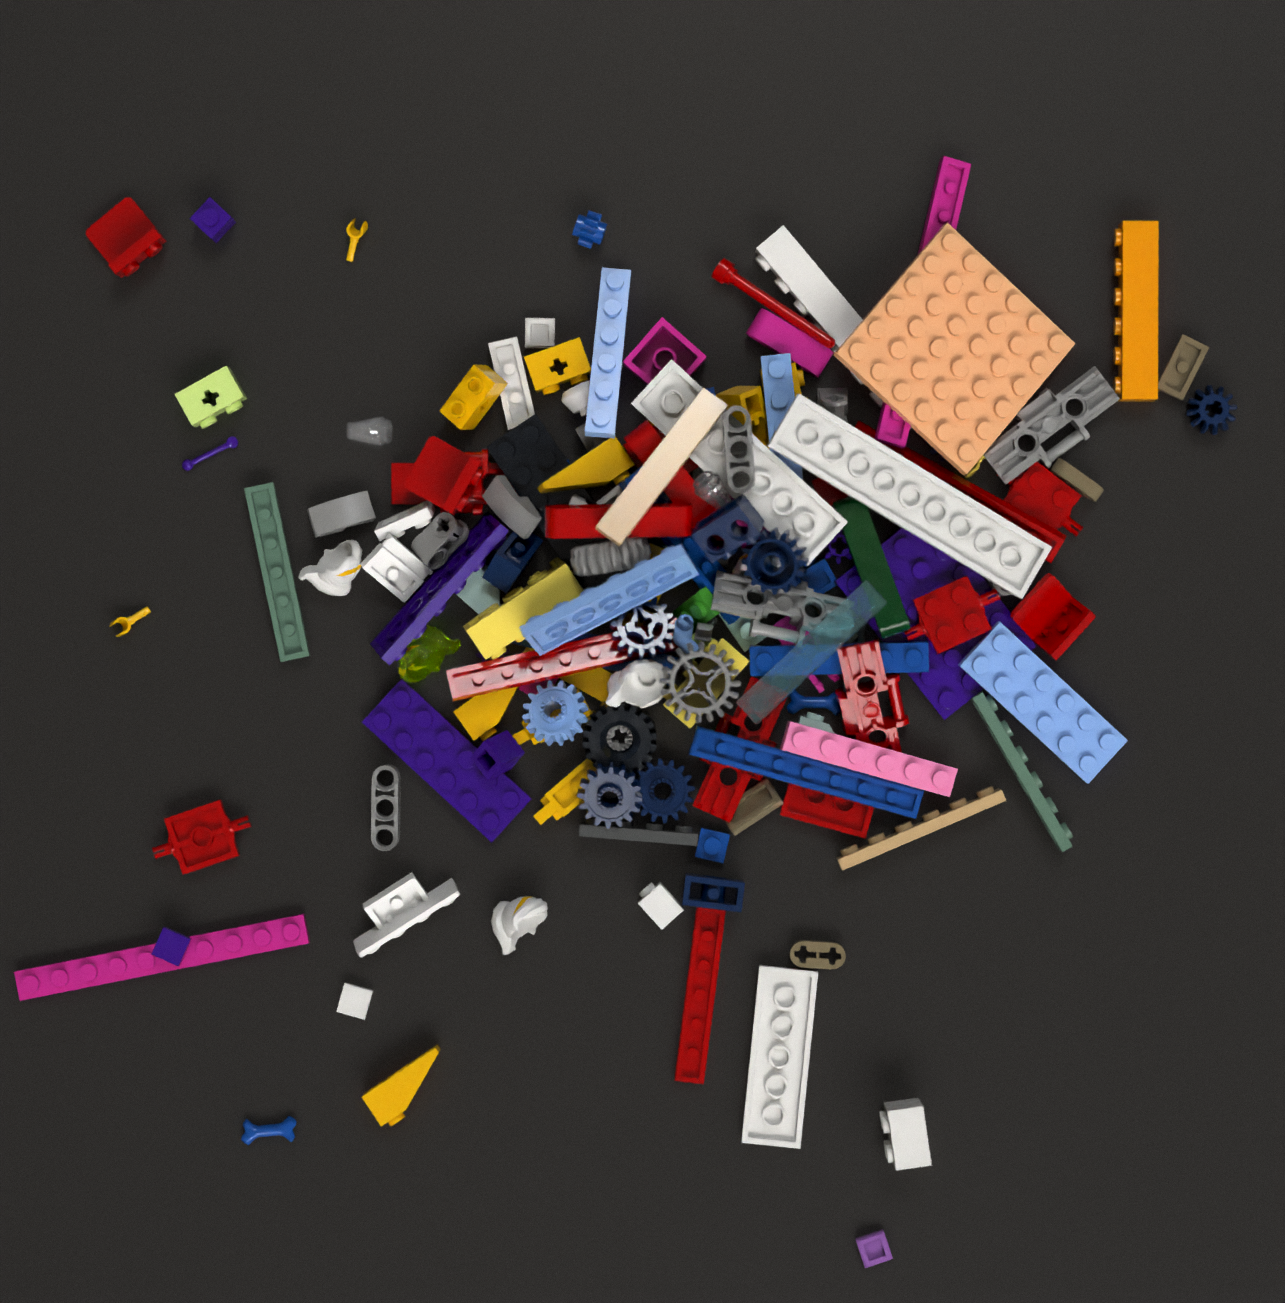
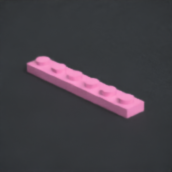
[780,721,958,797]

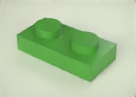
[672,586,720,633]

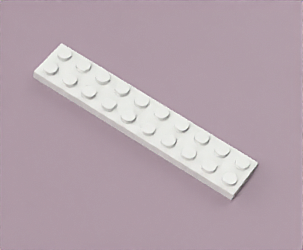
[767,394,1052,599]

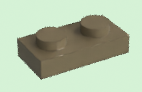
[1158,334,1209,401]

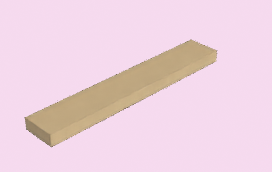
[595,388,728,547]

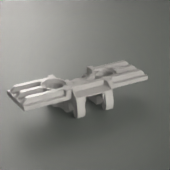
[983,366,1120,485]
[710,570,855,647]

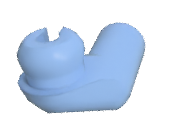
[673,614,699,659]

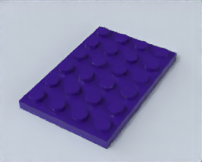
[834,527,1037,720]

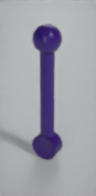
[182,437,239,471]

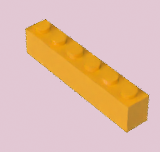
[1113,221,1159,402]

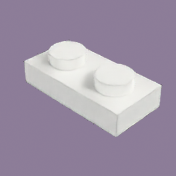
[374,500,436,541]

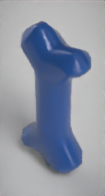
[787,689,841,716]
[241,1116,297,1145]

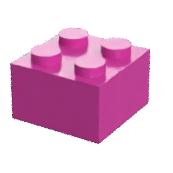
[623,317,707,386]

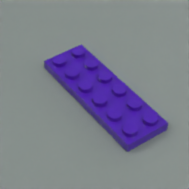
[370,512,509,665]
[362,679,532,843]

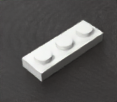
[488,337,535,430]

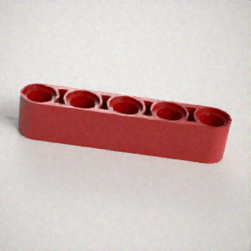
[624,420,724,541]
[545,503,693,539]

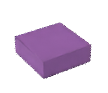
[855,1229,893,1268]

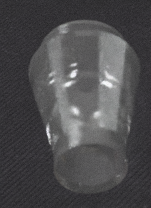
[347,416,392,446]
[693,471,732,510]

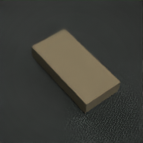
[725,778,784,836]

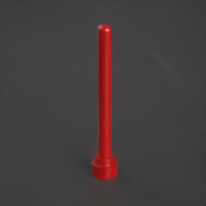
[711,258,836,349]

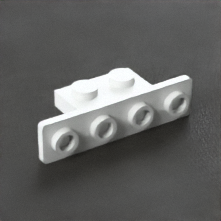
[353,872,460,958]

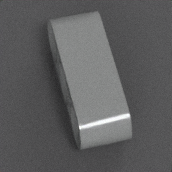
[723,405,755,494]
[371,764,401,851]

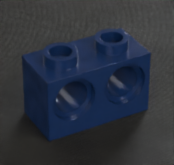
[691,493,765,563]

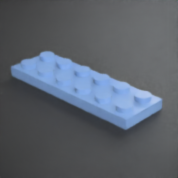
[519,544,699,656]
[958,621,1128,784]

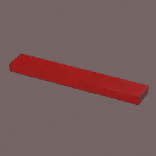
[674,907,726,1085]

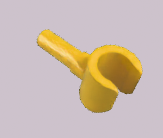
[346,218,368,262]
[109,606,151,637]

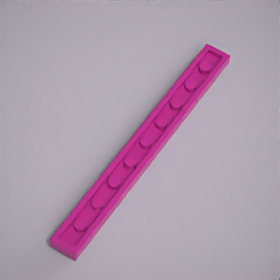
[874,156,971,448]
[14,913,310,1001]

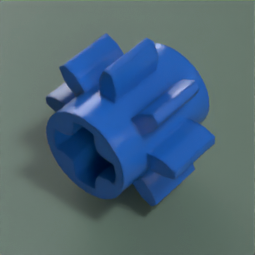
[572,210,607,249]

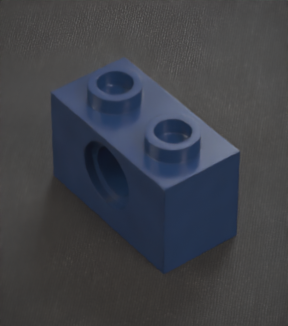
[482,531,544,594]
[682,873,745,912]

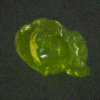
[398,626,461,683]

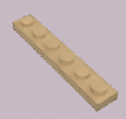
[836,786,1006,871]

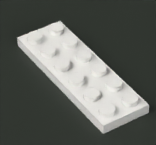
[741,965,818,1149]

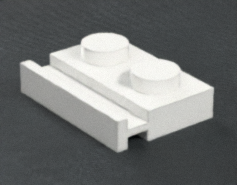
[360,533,433,603]

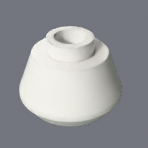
[561,380,590,417]

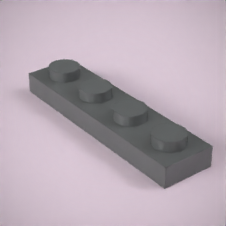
[579,818,698,846]

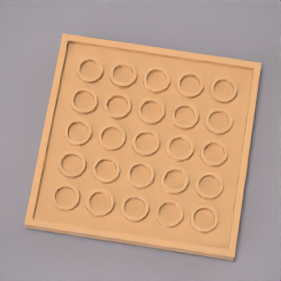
[833,223,1076,475]

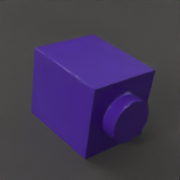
[190,197,236,243]
[470,730,525,780]

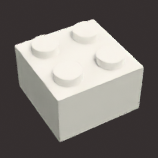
[879,1098,932,1170]

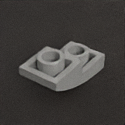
[482,475,542,539]
[307,491,376,538]

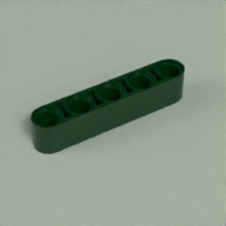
[833,496,911,639]

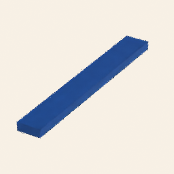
[688,725,924,819]

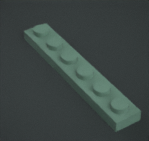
[244,482,311,662]
[971,692,1073,852]

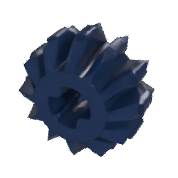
[1186,385,1237,436]

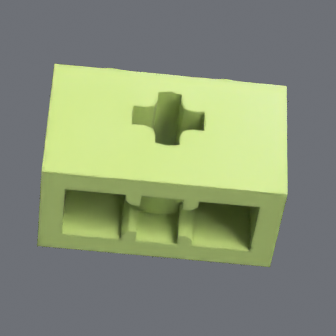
[174,366,247,429]

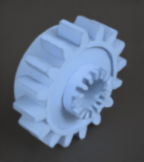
[522,680,589,746]

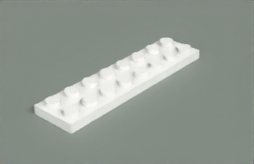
[631,359,848,566]

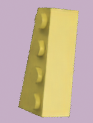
[463,557,584,660]

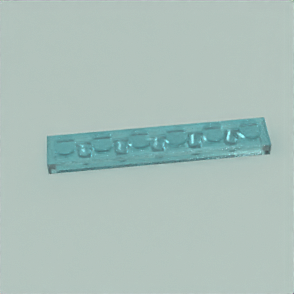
[736,580,888,724]

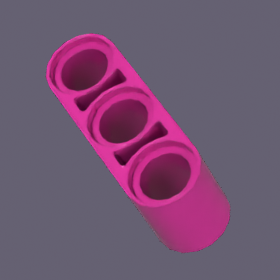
[746,308,834,378]

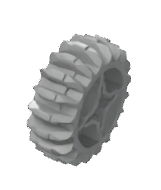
[570,537,651,576]
[659,642,741,723]

